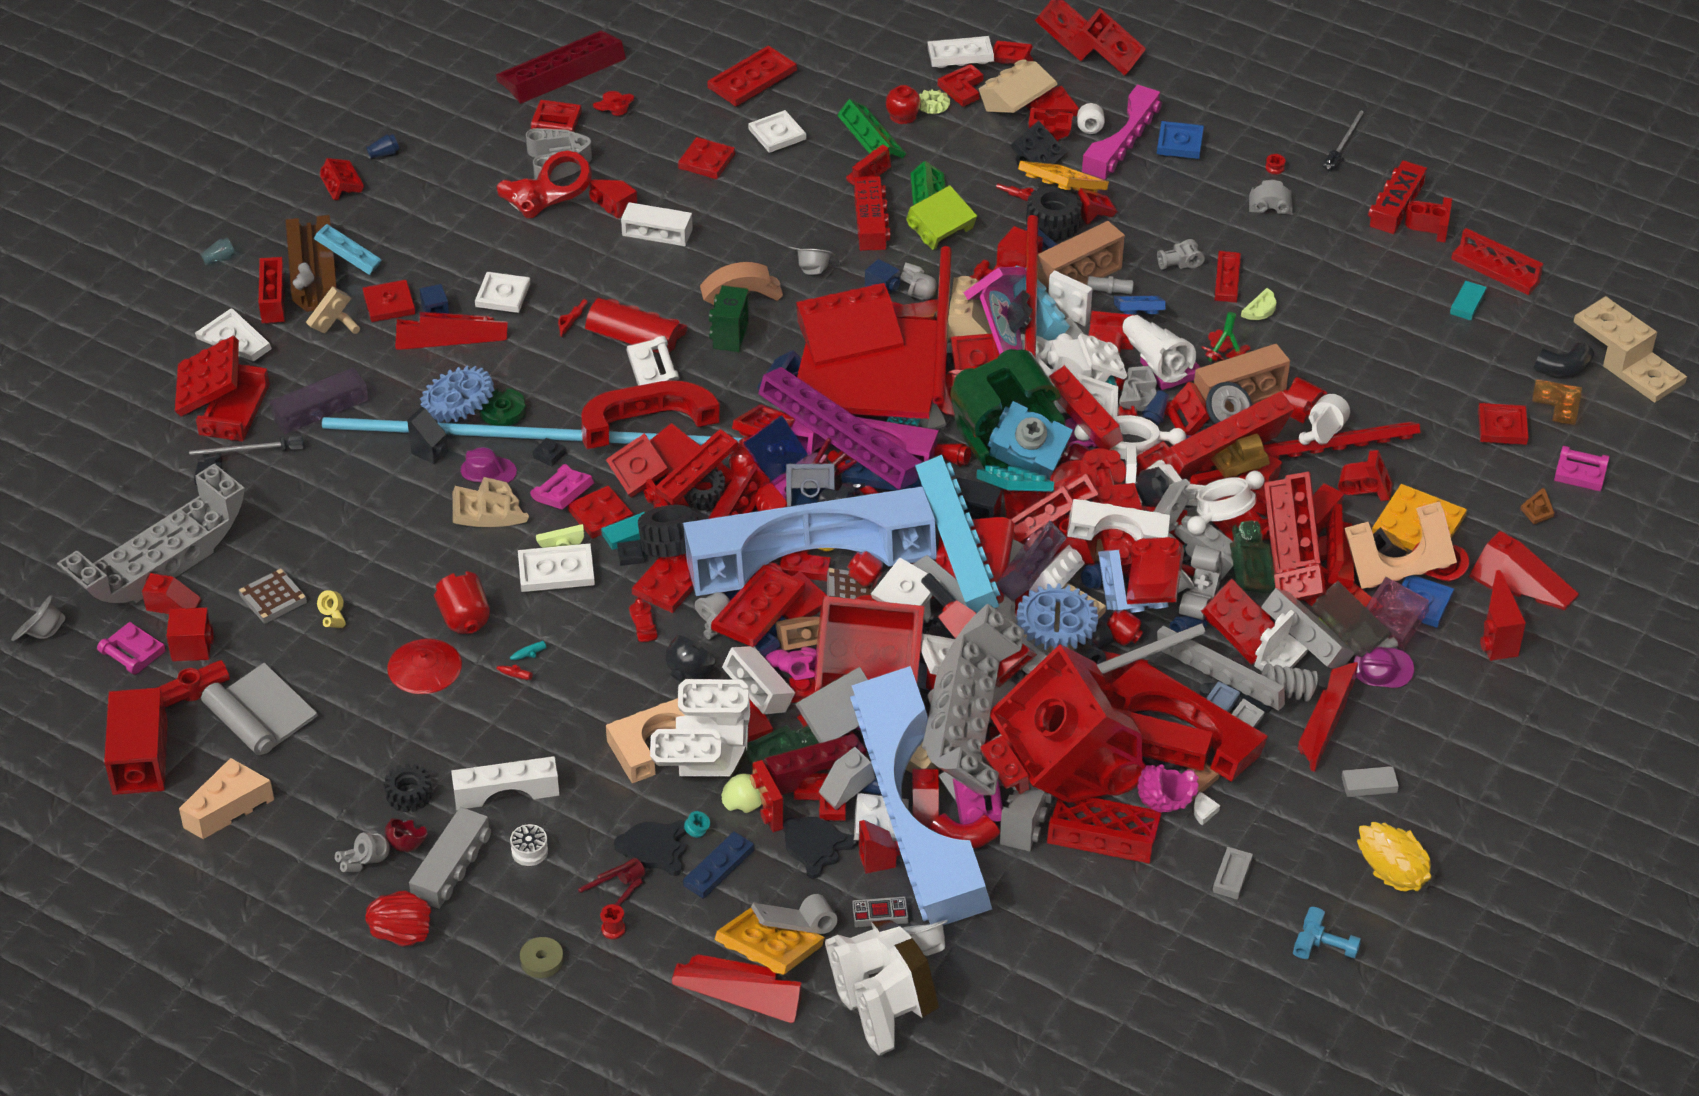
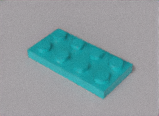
[977,465,1054,491]

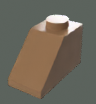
[775,617,820,651]

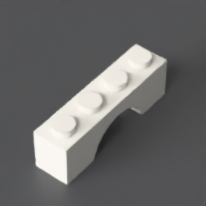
[1067,499,1170,541]
[451,756,559,810]

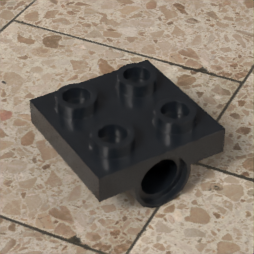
[1010,120,1067,178]

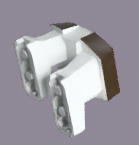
[650,679,750,779]
[825,920,939,1056]

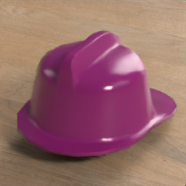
[460,447,517,483]
[1354,647,1414,688]

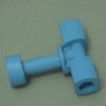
[1293,907,1361,959]

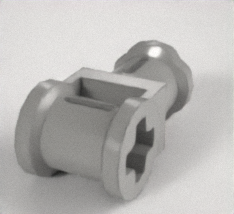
[1157,239,1205,269]

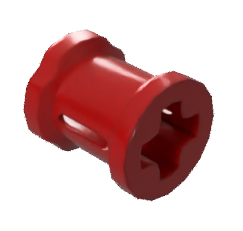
[600,904,625,940]

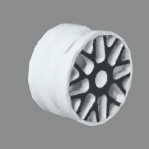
[510,824,548,866]

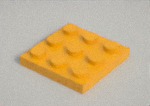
[1018,161,1109,193]
[1372,484,1467,550]
[715,908,825,975]

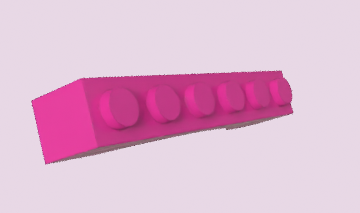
[1082,84,1162,179]

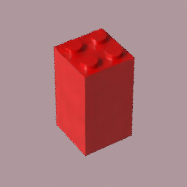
[104,688,168,795]

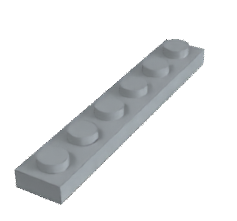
[1157,626,1285,711]

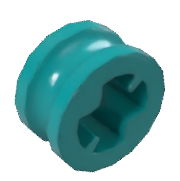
[684,811,710,838]

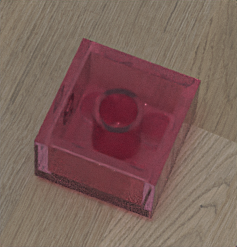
[1360,577,1429,650]

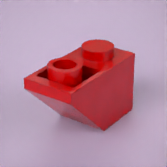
[589,179,637,219]

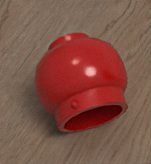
[886,85,921,124]

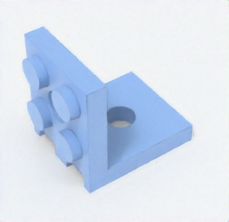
[1098,550,1169,613]

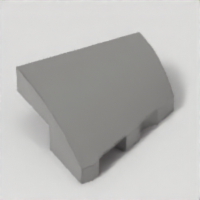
[1119,366,1157,411]

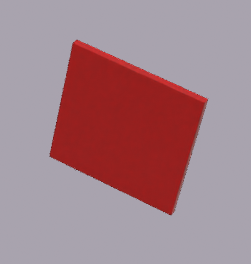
[797,318,937,419]

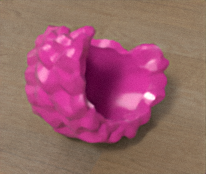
[1137,764,1199,812]

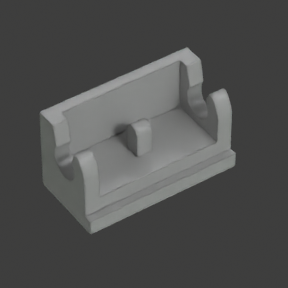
[1154,479,1197,533]

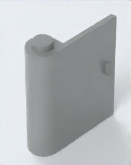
[201,663,318,755]

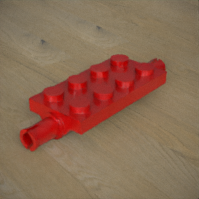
[1089,469,1143,578]

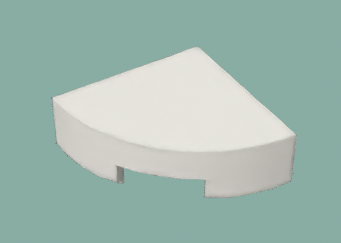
[1194,791,1220,825]

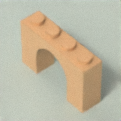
[1345,502,1457,589]
[606,698,685,783]

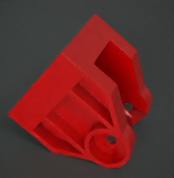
[990,644,1146,802]

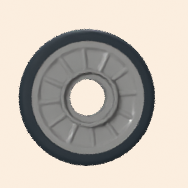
[1206,382,1252,424]

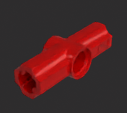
[157,660,230,708]

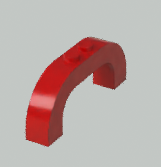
[581,381,720,449]

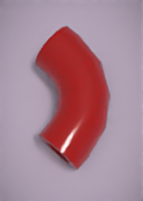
[928,813,1001,849]

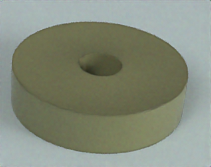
[520,937,564,978]

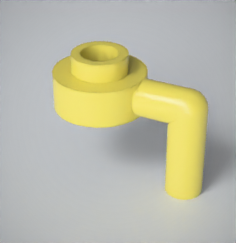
[317,590,346,628]

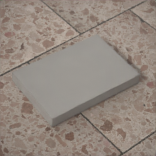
[796,667,868,743]

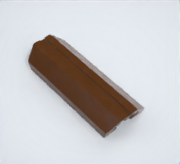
[286,215,337,312]

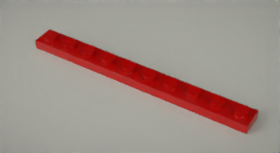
[1198,421,1420,471]

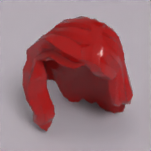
[365,891,431,947]

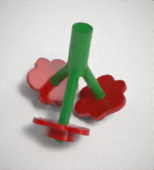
[1201,312,1251,362]

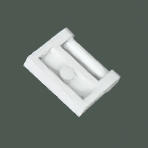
[626,336,680,386]

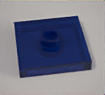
[743,416,808,482]

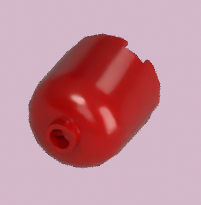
[434,571,490,634]

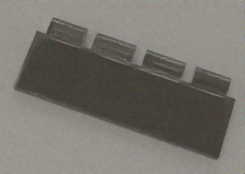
[1311,581,1392,657]

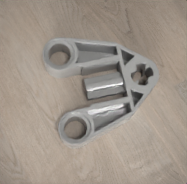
[526,128,592,182]
[1179,545,1223,620]

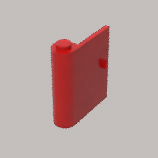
[931,517,1015,604]

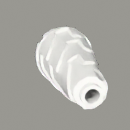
[1123,315,1196,383]

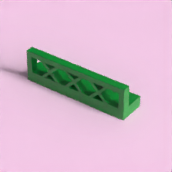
[837,99,906,158]
[910,161,945,205]

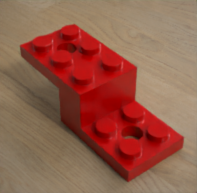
[1034,0,1146,76]

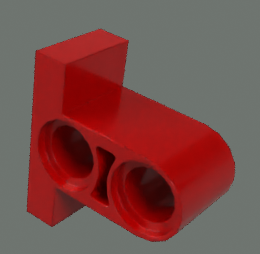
[1405,197,1452,243]
[1338,450,1393,501]

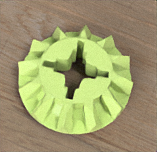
[919,89,950,114]

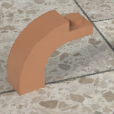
[700,262,783,305]

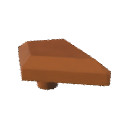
[1520,488,1554,524]

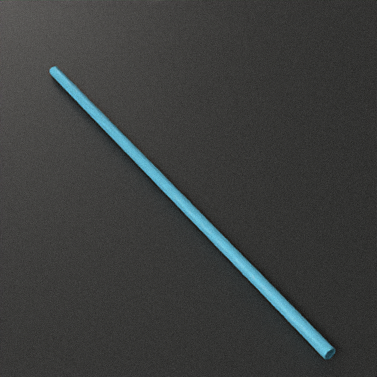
[322,417,789,452]

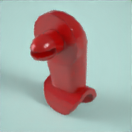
[629,597,658,642]

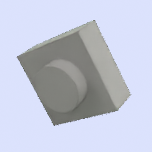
[1232,699,1264,728]

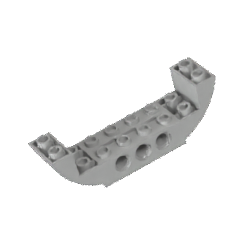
[57,464,245,603]
[922,604,1024,795]

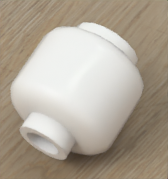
[1077,103,1105,134]

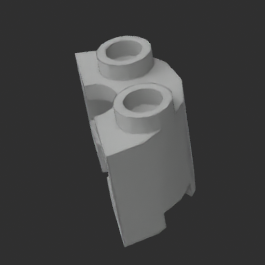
[1249,180,1293,214]

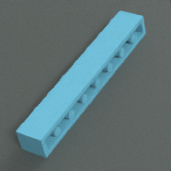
[915,455,1000,613]

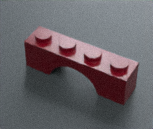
[764,734,866,795]

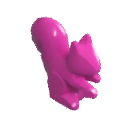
[765,646,816,680]

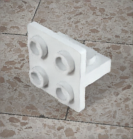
[1078,333,1127,382]

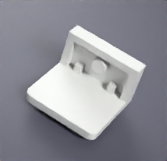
[1254,609,1308,671]

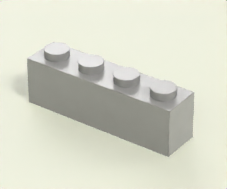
[1261,588,1356,669]
[409,807,491,909]

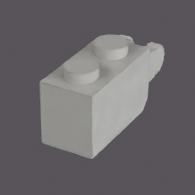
[1174,516,1244,580]

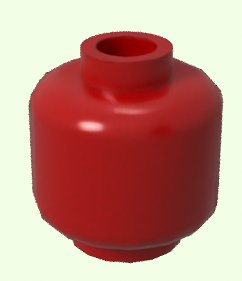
[847,551,883,587]
[1106,609,1143,646]

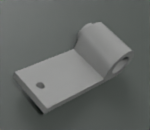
[751,894,837,934]

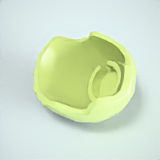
[721,774,762,813]

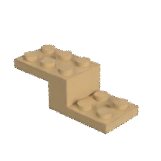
[1574,296,1687,403]

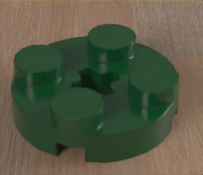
[479,388,526,426]

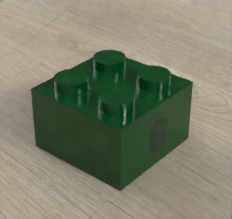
[709,285,749,352]

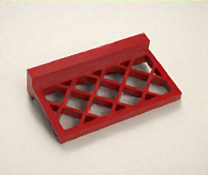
[1047,797,1162,864]

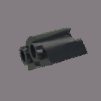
[1135,467,1169,507]

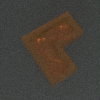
[1532,379,1582,425]

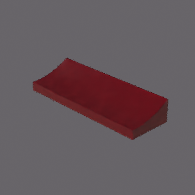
[496,30,626,104]

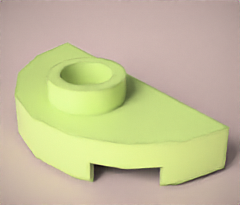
[1241,288,1276,320]
[536,524,584,548]

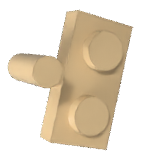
[306,286,360,334]

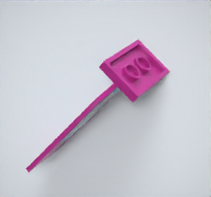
[963,267,1026,354]

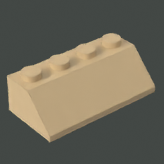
[947,276,992,340]

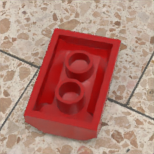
[1126,537,1184,604]

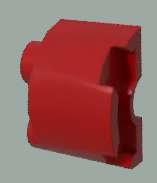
[1029,108,1073,141]
[1282,377,1327,424]

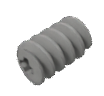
[1261,663,1318,702]

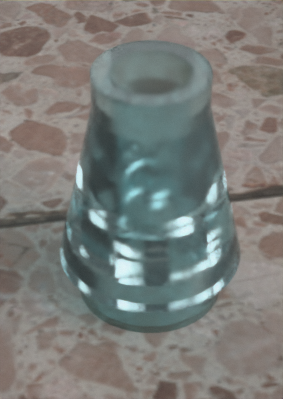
[200,237,235,265]

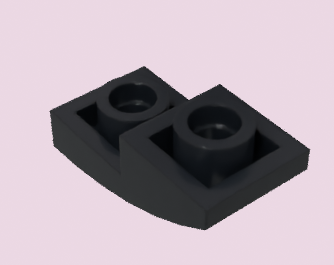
[1007,290,1033,333]

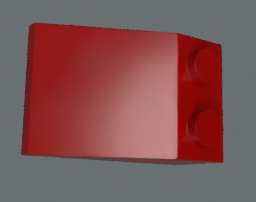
[1480,570,1526,661]

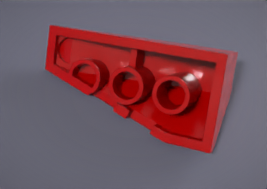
[1469,531,1579,610]

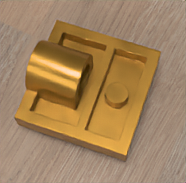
[1211,434,1270,478]

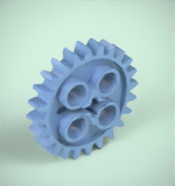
[420,366,495,423]
[1016,583,1098,650]

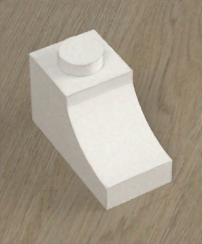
[1047,339,1092,377]

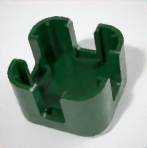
[950,349,1065,469]

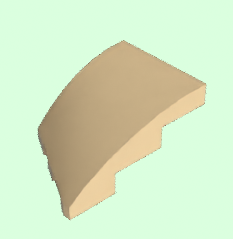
[452,477,529,527]

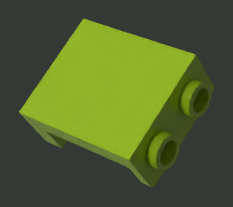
[906,186,977,250]

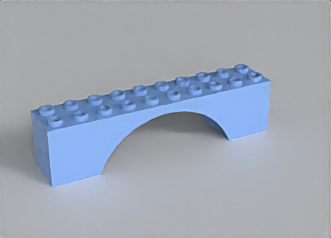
[683,487,936,596]
[850,666,992,925]

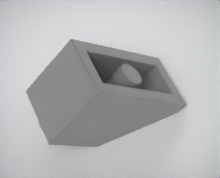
[819,747,876,810]

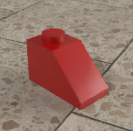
[142,573,201,614]
[912,769,939,828]
[859,820,900,874]

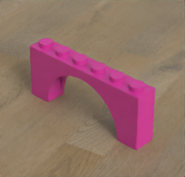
[788,417,939,462]

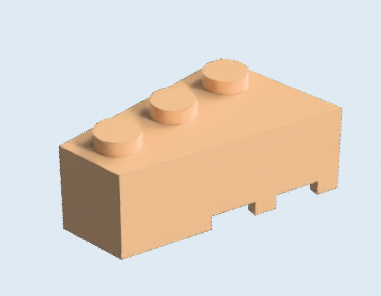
[179,758,274,839]

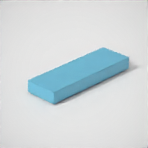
[314,224,382,275]

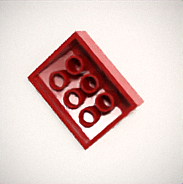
[796,283,904,366]

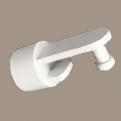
[1299,394,1350,445]

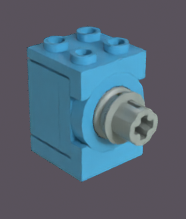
[988,401,1073,480]

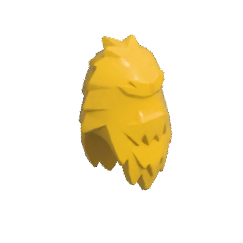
[1357,822,1432,891]

